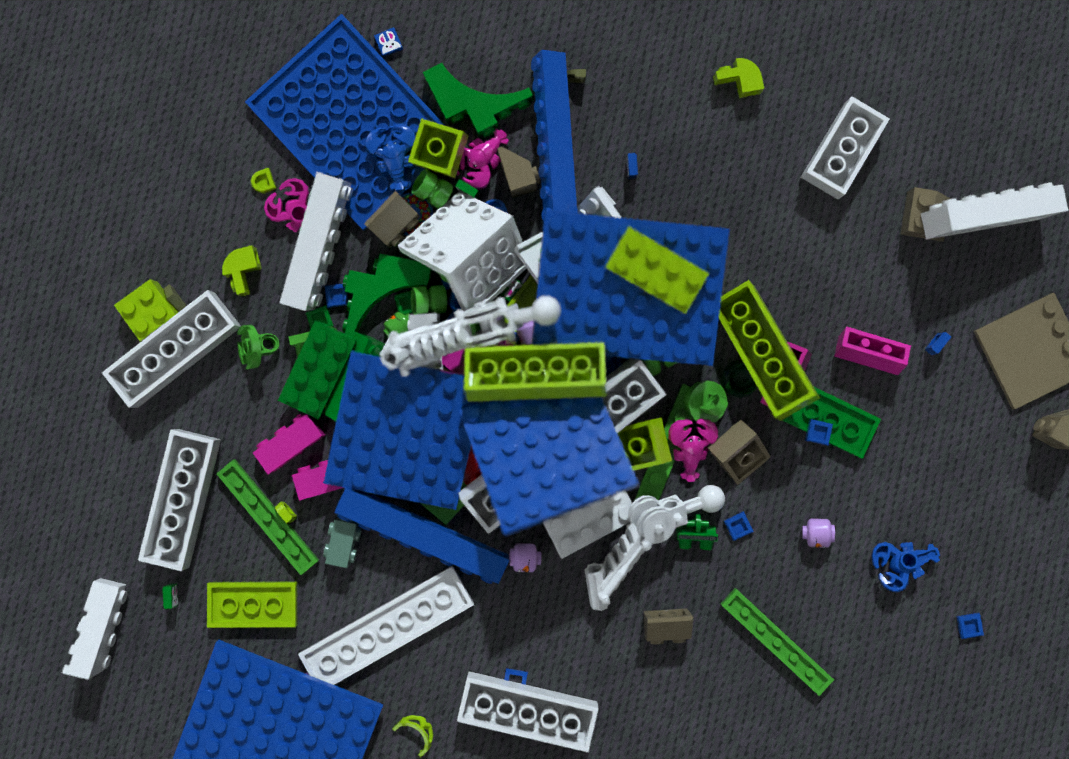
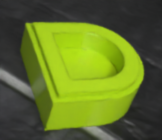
[251,168,277,193]
[275,501,297,523]

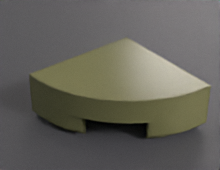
[567,69,586,83]
[164,284,186,312]

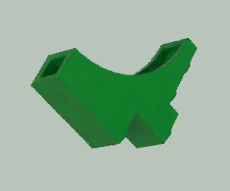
[423,63,533,137]
[342,254,433,337]

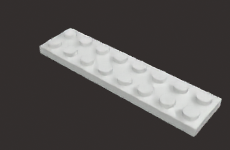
[298,565,474,685]

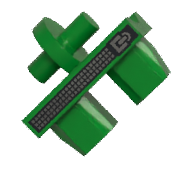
[676,514,718,550]

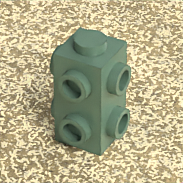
[323,518,362,568]

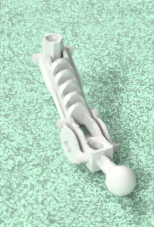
[381,296,561,377]
[585,485,725,611]

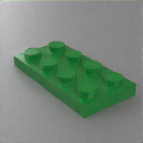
[277,320,357,419]
[781,386,881,459]

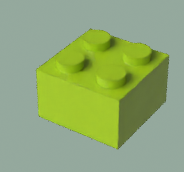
[408,118,468,178]
[114,279,179,341]
[617,418,672,471]

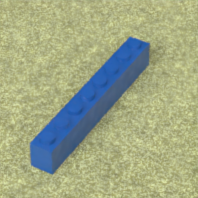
[531,50,578,221]
[334,488,510,584]

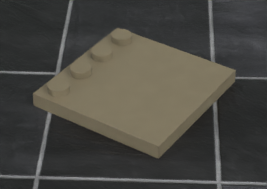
[974,293,1069,409]

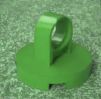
[237,325,279,369]
[685,380,728,423]

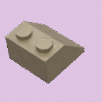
[497,147,540,198]
[900,187,951,242]
[364,191,420,248]
[1032,409,1069,449]
[708,420,771,485]
[643,609,693,644]

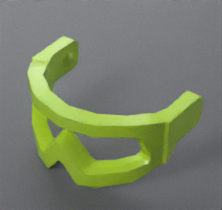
[392,715,433,757]

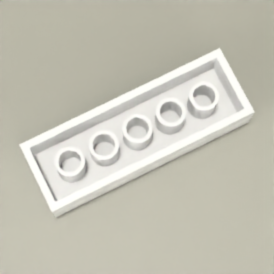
[280,172,353,311]
[921,182,1068,240]
[102,290,241,408]
[138,429,221,571]
[457,671,598,752]

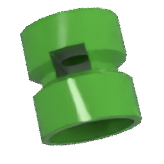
[411,169,453,209]
[411,285,447,315]

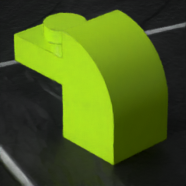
[713,58,764,98]
[222,245,262,296]

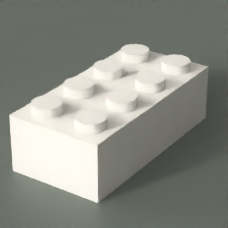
[801,96,889,199]

